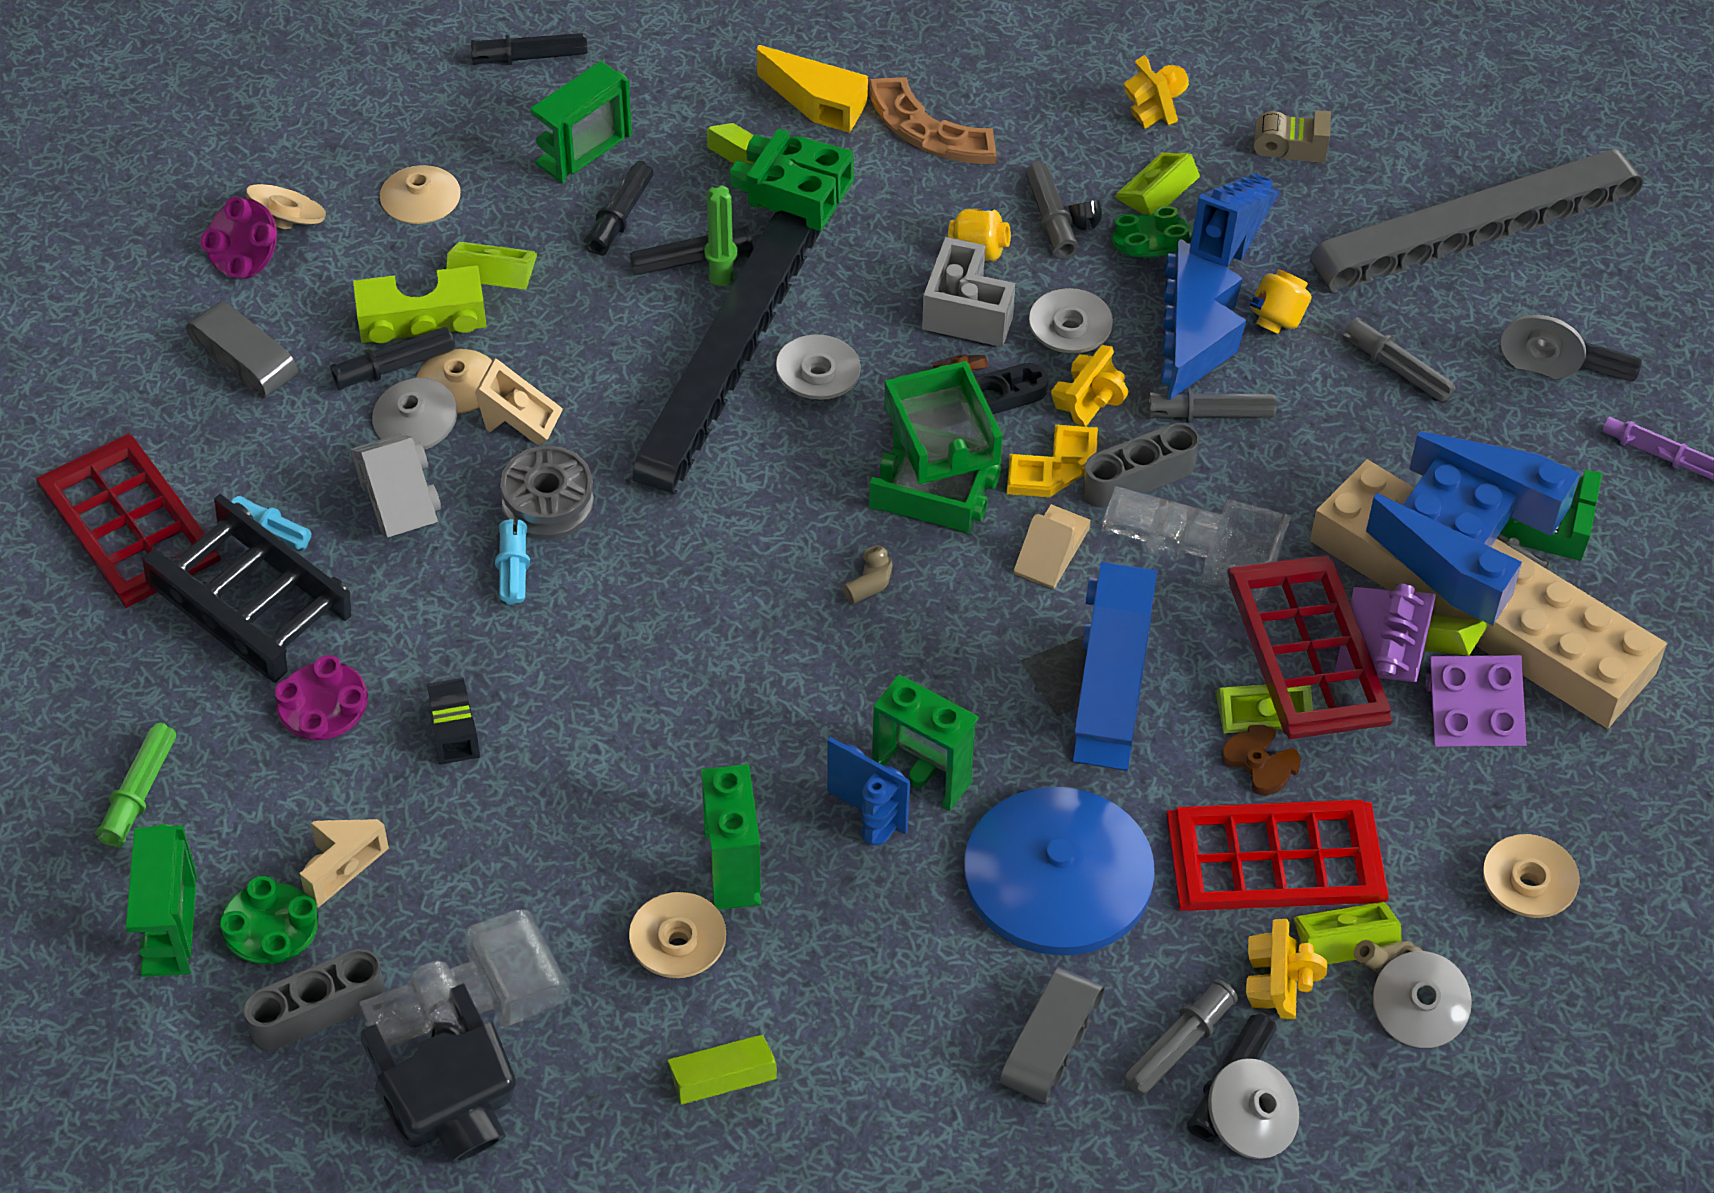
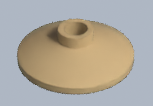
[380,165,460,224]
[245,184,326,229]
[416,349,492,413]
[1483,834,1580,918]
[629,892,726,978]

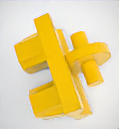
[1123,55,1189,128]
[1051,345,1128,427]
[1246,918,1327,1019]

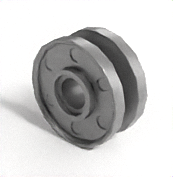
[500,446,594,540]

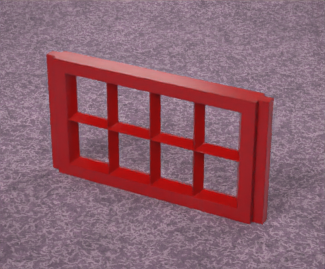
[1166,800,1389,911]

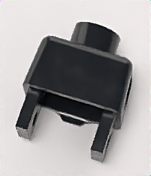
[361,983,516,1164]

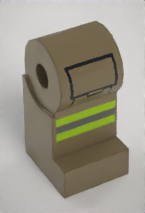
[1254,110,1331,163]

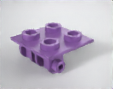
[1335,583,1436,682]
[1425,655,1527,747]

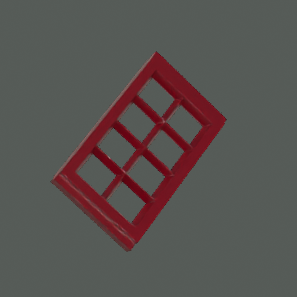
[36,433,221,608]
[1227,555,1393,740]

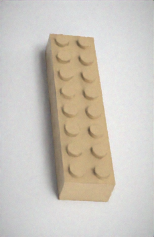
[1310,459,1667,729]

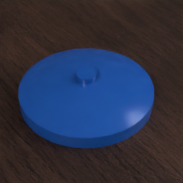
[964,787,1154,955]

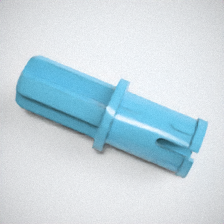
[231,496,312,551]
[495,519,530,605]

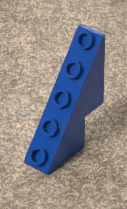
[1189,173,1280,267]
[1160,239,1246,400]

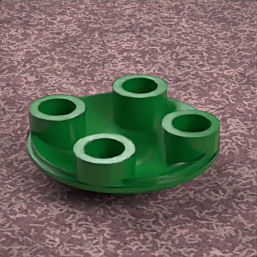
[1111,206,1193,257]
[220,876,318,964]

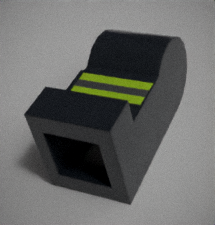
[427,678,480,765]

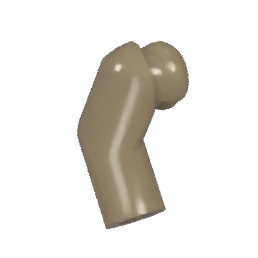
[843,545,893,605]
[1354,940,1423,974]

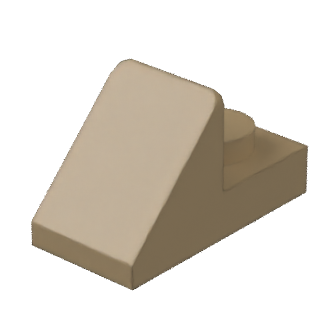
[475,358,563,445]
[1013,504,1091,590]
[300,819,389,908]

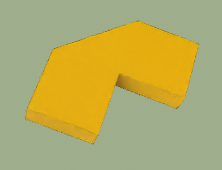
[1007,424,1098,497]

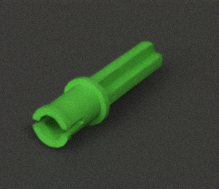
[704,185,737,286]
[95,722,176,848]

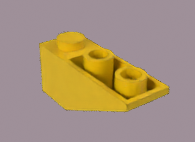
[757,45,868,133]

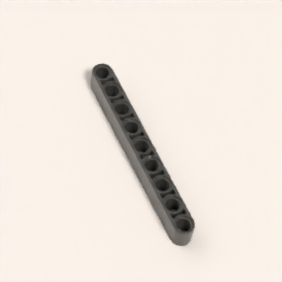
[1310,149,1644,293]

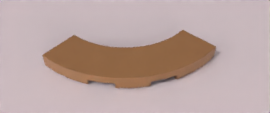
[868,77,997,164]

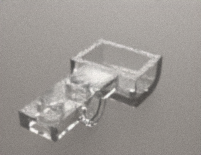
[1102,486,1291,601]
[359,909,571,1047]

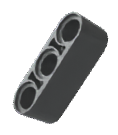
[186,301,298,399]
[1082,423,1199,508]
[243,949,385,1050]
[1000,967,1105,1104]

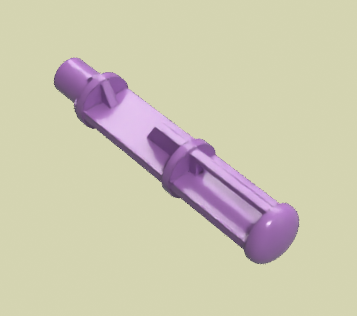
[1602,416,1714,481]

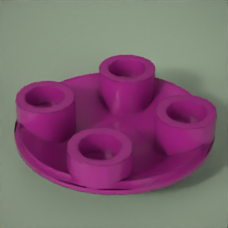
[200,197,277,280]
[275,655,368,740]

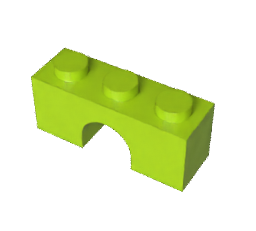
[353,265,487,343]

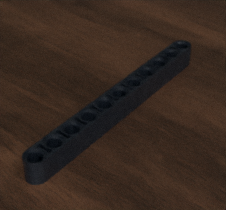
[632,210,821,494]

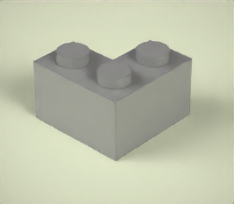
[922,237,1016,347]
[350,434,441,538]

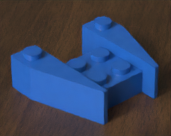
[1366,431,1580,626]
[1073,562,1157,771]

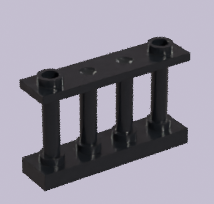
[142,493,351,683]

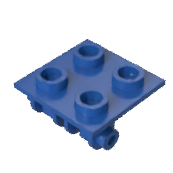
[827,737,910,845]

